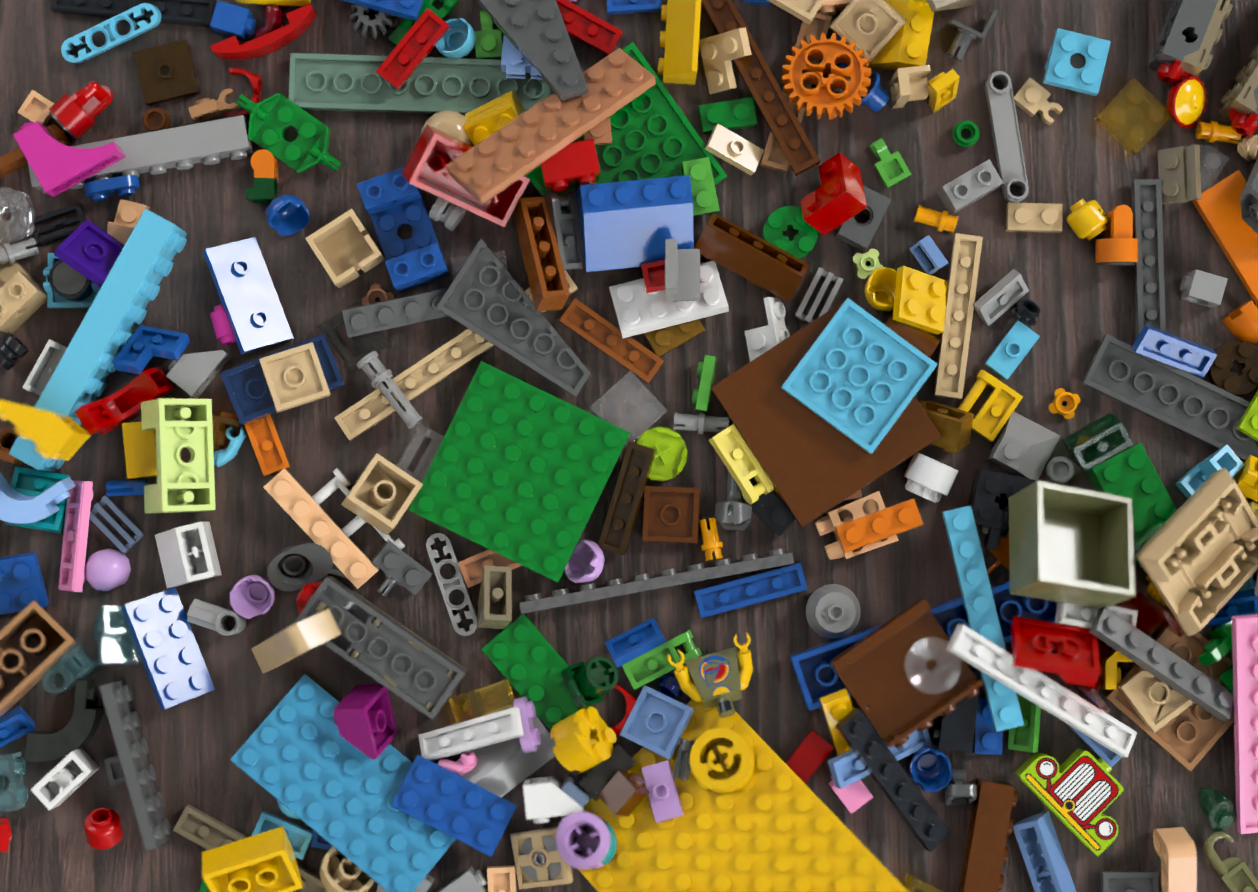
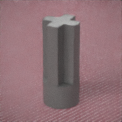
[673,739,695,781]

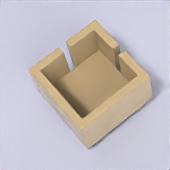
[305,209,386,289]

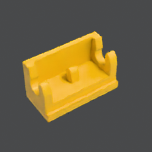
[122,421,157,479]

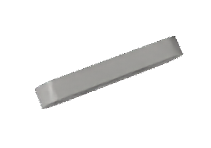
[426,533,478,636]

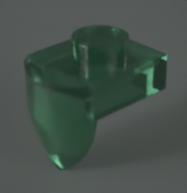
[1198,788,1237,832]

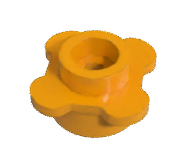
[1049,388,1080,419]

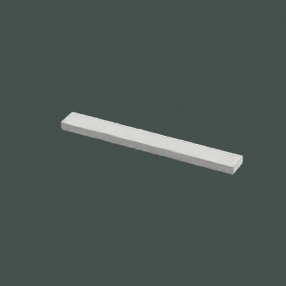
[946,624,1138,757]

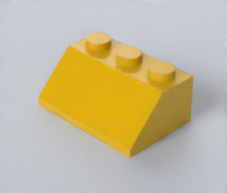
[658,0,701,85]
[868,0,934,71]
[202,826,303,892]

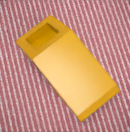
[1100,648,1133,690]

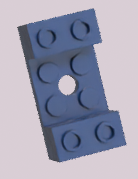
[357,167,450,293]

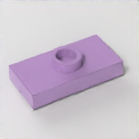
[641,760,684,823]

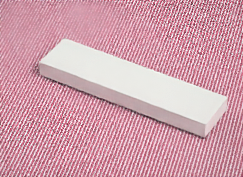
[418,707,524,761]

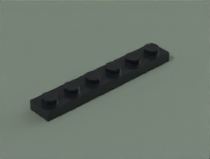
[835,708,950,852]

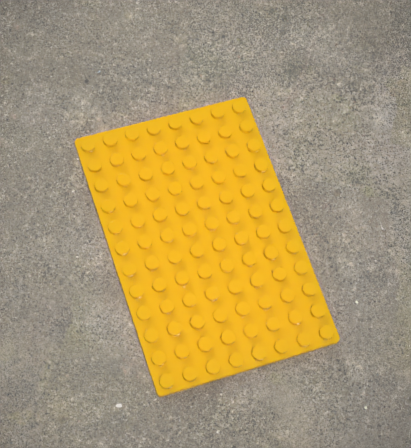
[578,700,908,892]

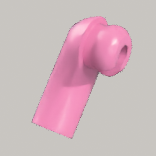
[437,750,477,777]

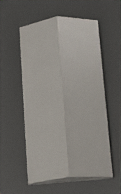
[462,714,556,797]

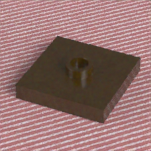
[133,39,200,106]

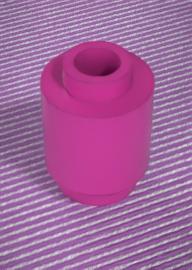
[210,304,237,345]

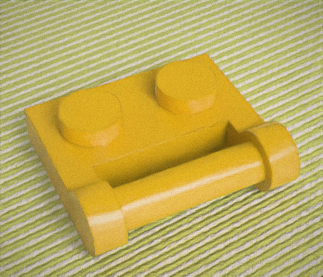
[956,370,1023,442]

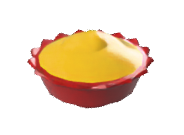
[1167,75,1208,129]

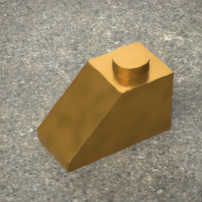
[919,399,974,453]

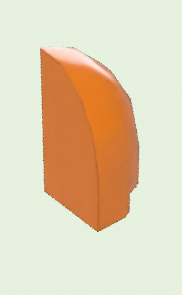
[1221,300,1258,343]

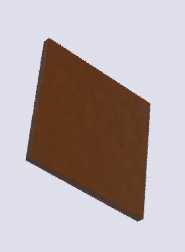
[711,298,941,527]

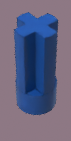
[106,478,148,497]

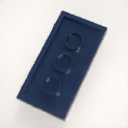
[220,334,345,425]

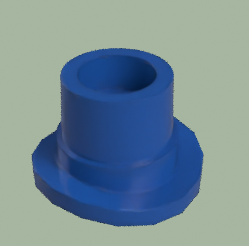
[853,72,890,112]

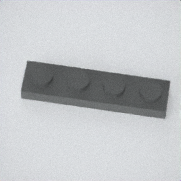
[341,287,449,338]

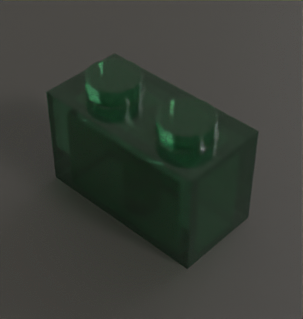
[1062,413,1133,472]

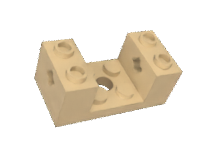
[0,244,47,334]

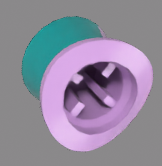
[556,812,617,869]

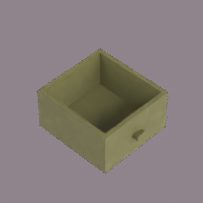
[1009,481,1136,609]

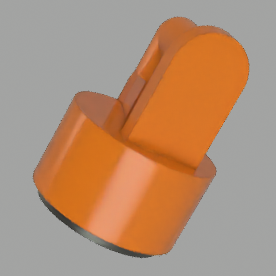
[1096,205,1138,266]

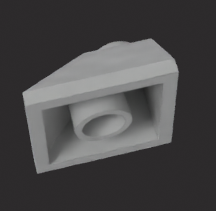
[987,411,1060,482]

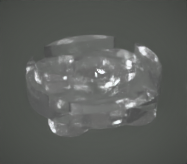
[0,188,35,244]

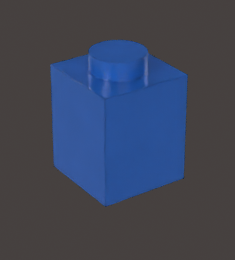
[210,0,256,42]

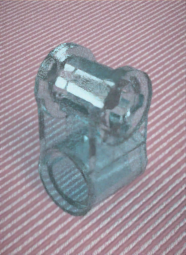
[42,643,98,694]

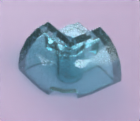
[94,606,143,666]

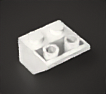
[155,521,222,588]
[523,776,584,823]

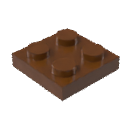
[642,486,700,543]

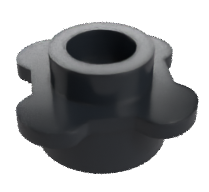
[1012,299,1040,326]

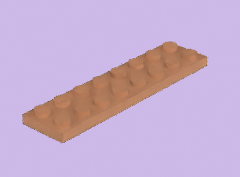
[446,48,656,204]

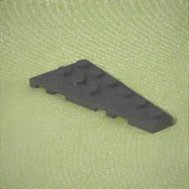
[477,0,588,101]
[436,239,591,397]

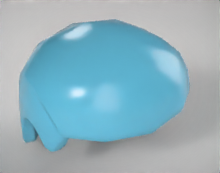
[435,18,476,59]

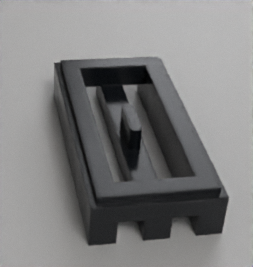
[27,202,87,247]

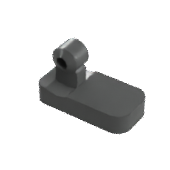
[944,769,977,806]

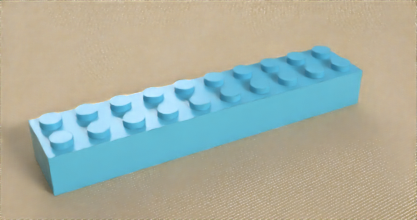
[8,209,187,472]

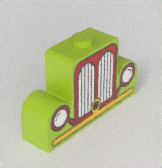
[1014,748,1124,857]

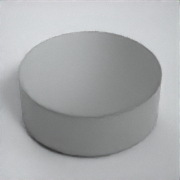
[1045,456,1074,484]

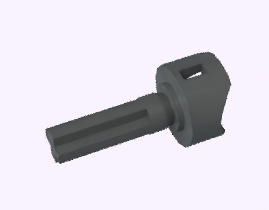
[714,471,752,530]

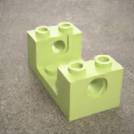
[141,399,216,514]

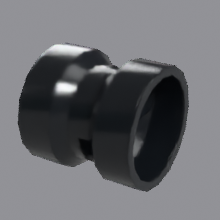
[0,332,29,370]

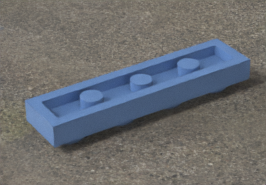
[827,729,932,789]

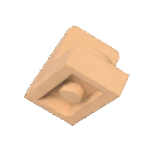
[107,199,149,245]

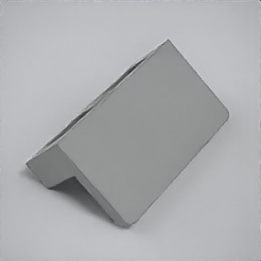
[665,239,700,302]

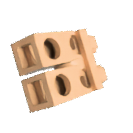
[815,491,899,560]

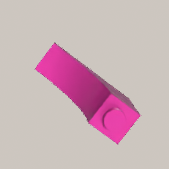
[13,121,125,197]

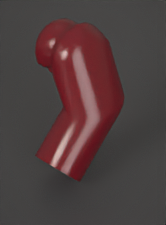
[254,4,283,38]

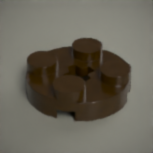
[1207,341,1258,396]

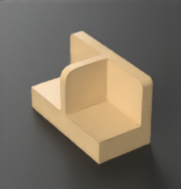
[889,65,931,108]

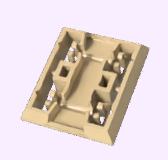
[1135,468,1258,637]

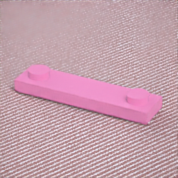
[58,480,93,592]

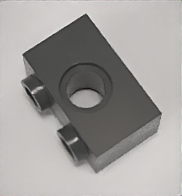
[835,185,892,252]

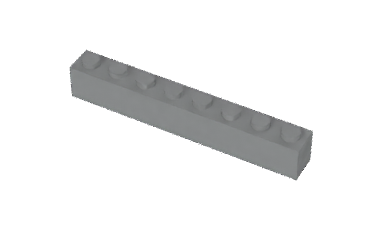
[28,115,254,194]

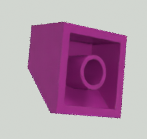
[333,684,398,759]

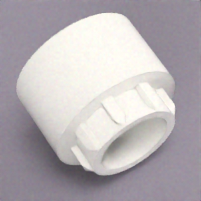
[904,452,958,503]

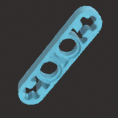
[61,3,161,63]

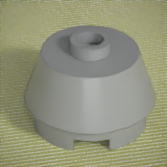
[806,584,861,639]

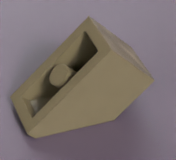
[478,566,512,629]

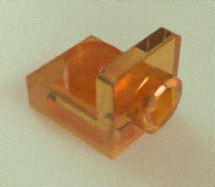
[212,411,241,450]

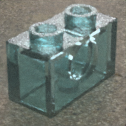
[0,751,28,812]

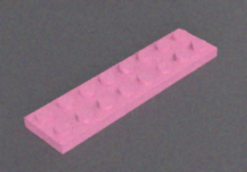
[1232,614,1258,834]

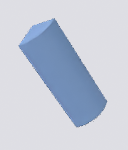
[1013,811,1077,892]

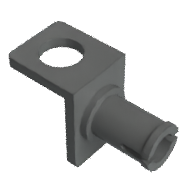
[946,9,998,61]

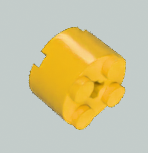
[550,707,617,773]

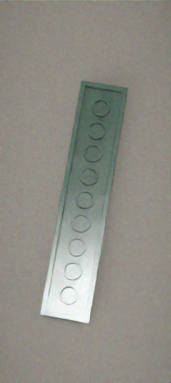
[289,53,554,115]

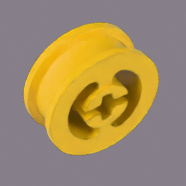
[690,728,755,793]

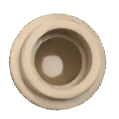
[1237,134,1258,162]

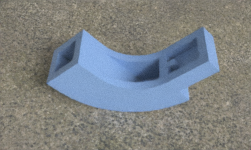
[0,472,76,524]

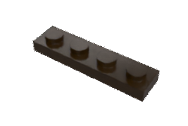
[598,441,657,555]

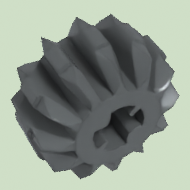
[349,4,396,40]

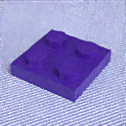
[54,220,125,288]

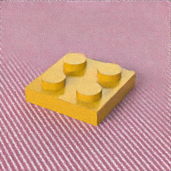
[892,266,948,335]

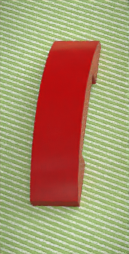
[210,3,317,60]

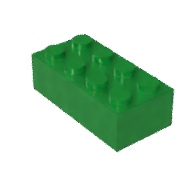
[1084,443,1177,567]

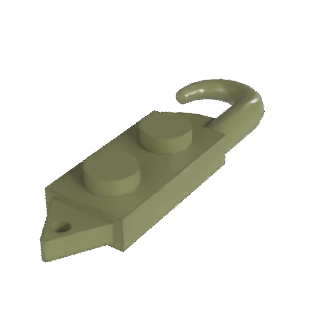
[1204,831,1258,892]

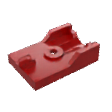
[1011,616,1101,687]

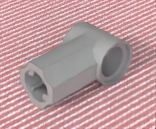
[187,599,246,636]

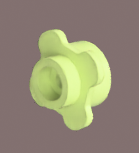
[853,249,883,279]

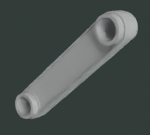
[985,71,1029,203]

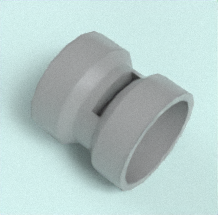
[429,197,466,231]

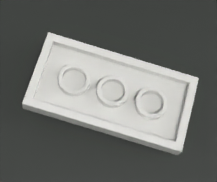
[609,261,729,338]

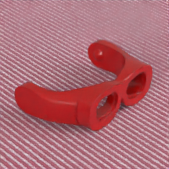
[224,68,262,118]
[611,684,637,736]

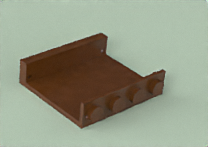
[829,598,983,748]

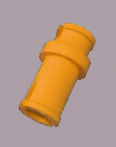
[1195,121,1241,144]
[914,205,959,233]
[699,518,723,562]

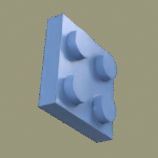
[620,685,695,760]

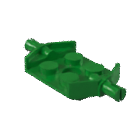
[236,93,342,173]

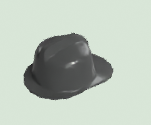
[267,543,332,591]

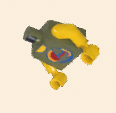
[666,632,753,718]

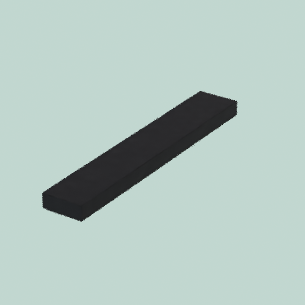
[51,0,217,28]

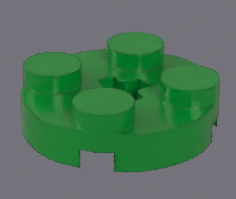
[763,206,818,259]

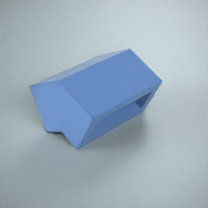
[909,235,948,275]

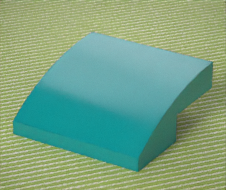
[4,467,71,534]

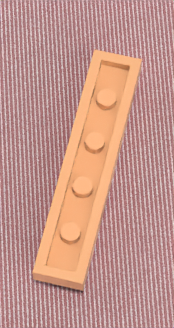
[264,468,379,589]

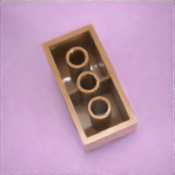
[0,601,76,717]

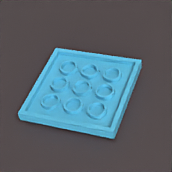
[781,298,938,454]

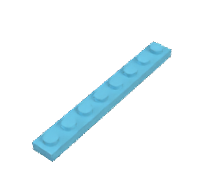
[942,506,1024,731]

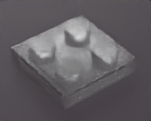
[590,371,667,448]

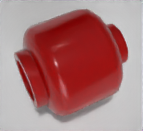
[84,807,123,850]

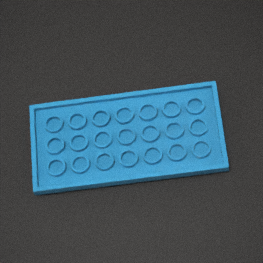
[230,674,455,892]

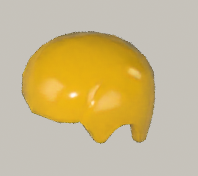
[864,267,897,312]

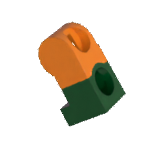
[246,149,278,203]

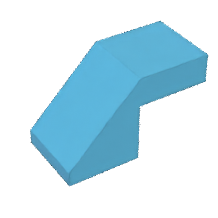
[1175,444,1245,499]

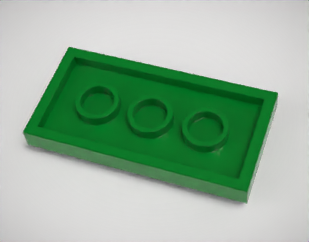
[482,613,588,731]

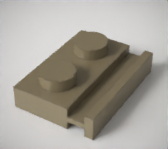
[1158,144,1202,205]

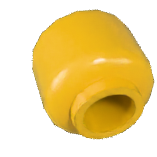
[1067,199,1108,241]

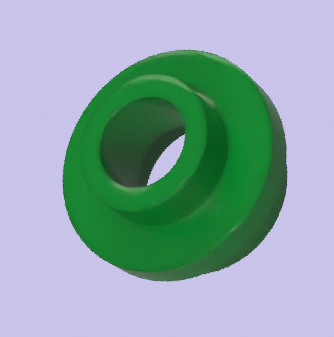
[952,120,980,148]

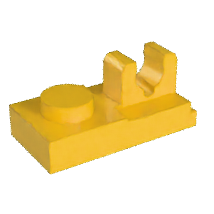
[928,69,960,113]

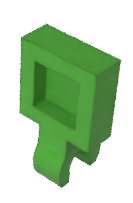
[474,10,503,59]
[870,138,911,189]

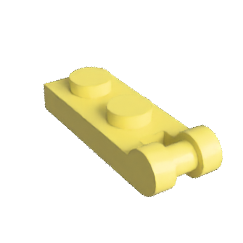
[709,424,774,505]

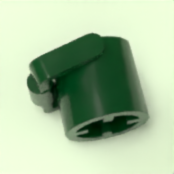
[561,656,618,709]

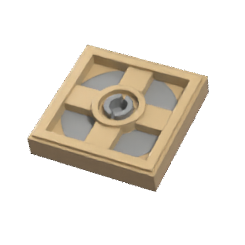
[510,827,573,889]

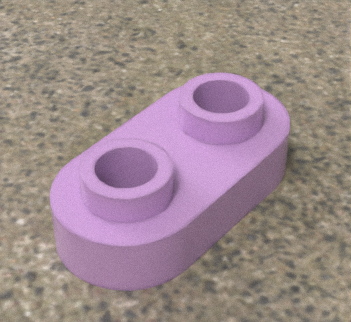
[513,697,541,754]

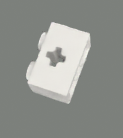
[31,748,100,810]

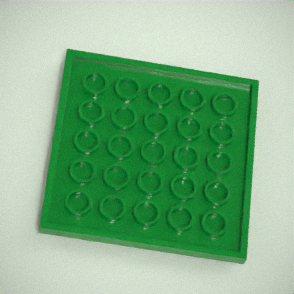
[526,42,727,214]
[409,361,630,582]

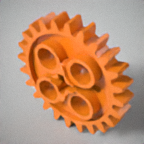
[782,32,871,120]

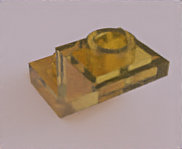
[448,679,515,724]

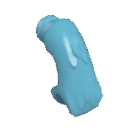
[213,426,247,467]

